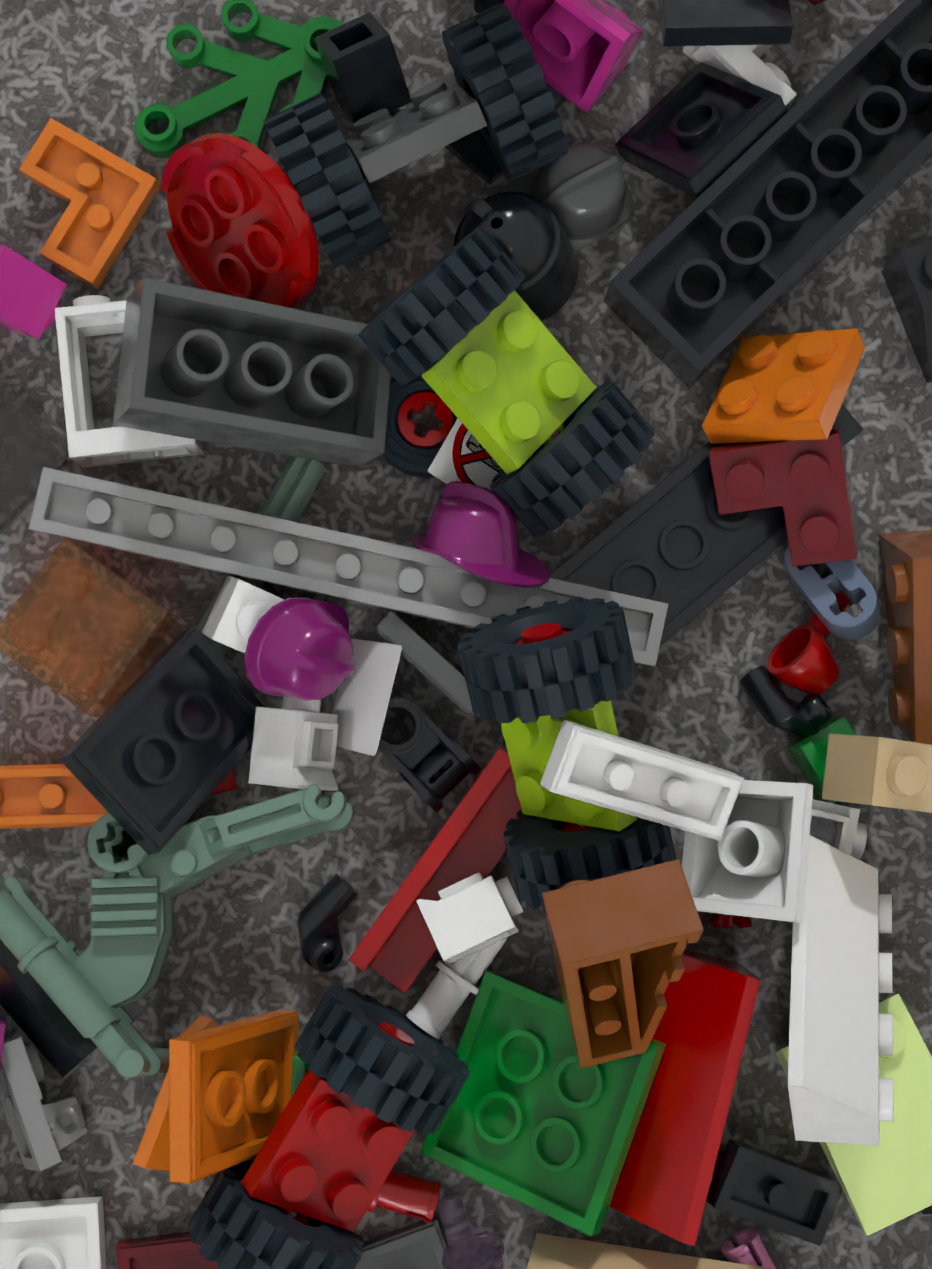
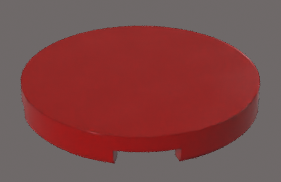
[160,133,319,309]

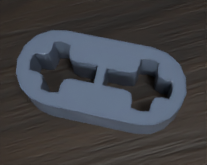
[784,545,881,640]

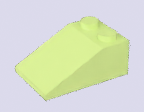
[776,994,932,1236]

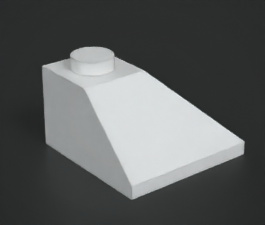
[682,780,813,923]

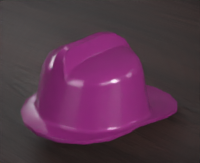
[411,481,551,588]
[244,598,355,701]

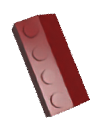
[609,949,761,1246]

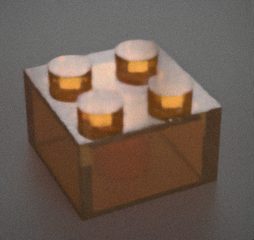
[0,537,180,717]

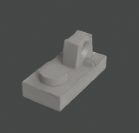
[0,1037,88,1172]

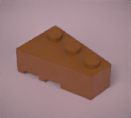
[879,529,932,744]
[542,859,704,1069]

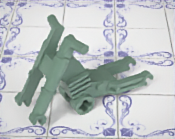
[0,784,354,1078]

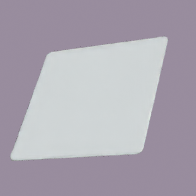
[332,638,402,756]

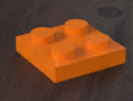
[702,328,865,444]

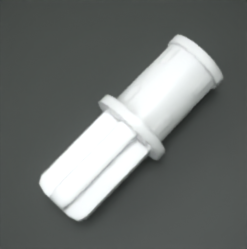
[406,938,507,1039]

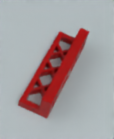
[348,748,521,993]

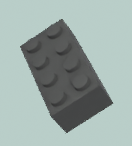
[113,277,391,468]

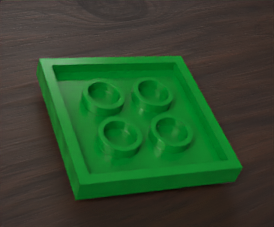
[420,971,666,1237]

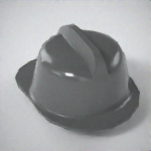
[504,142,635,253]

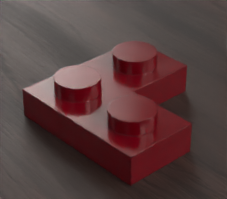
[709,428,858,567]

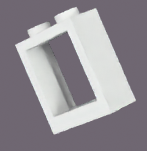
[54,295,205,468]

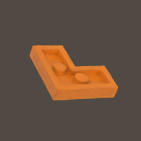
[19,118,161,290]

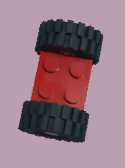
[188,985,470,1269]

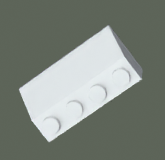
[788,835,894,1146]

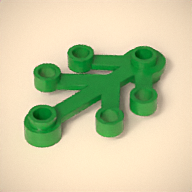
[135,0,343,158]

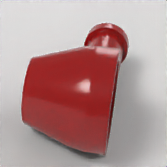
[767,591,853,695]

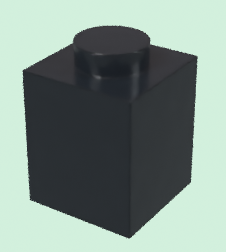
[314,12,412,124]

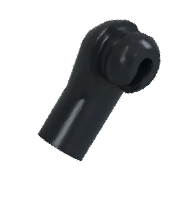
[739,665,832,737]
[297,873,359,972]

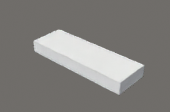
[540,719,744,841]

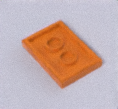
[169,1010,299,1184]

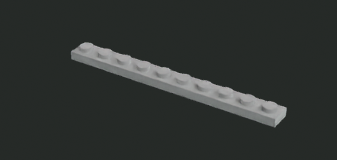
[28,467,669,668]

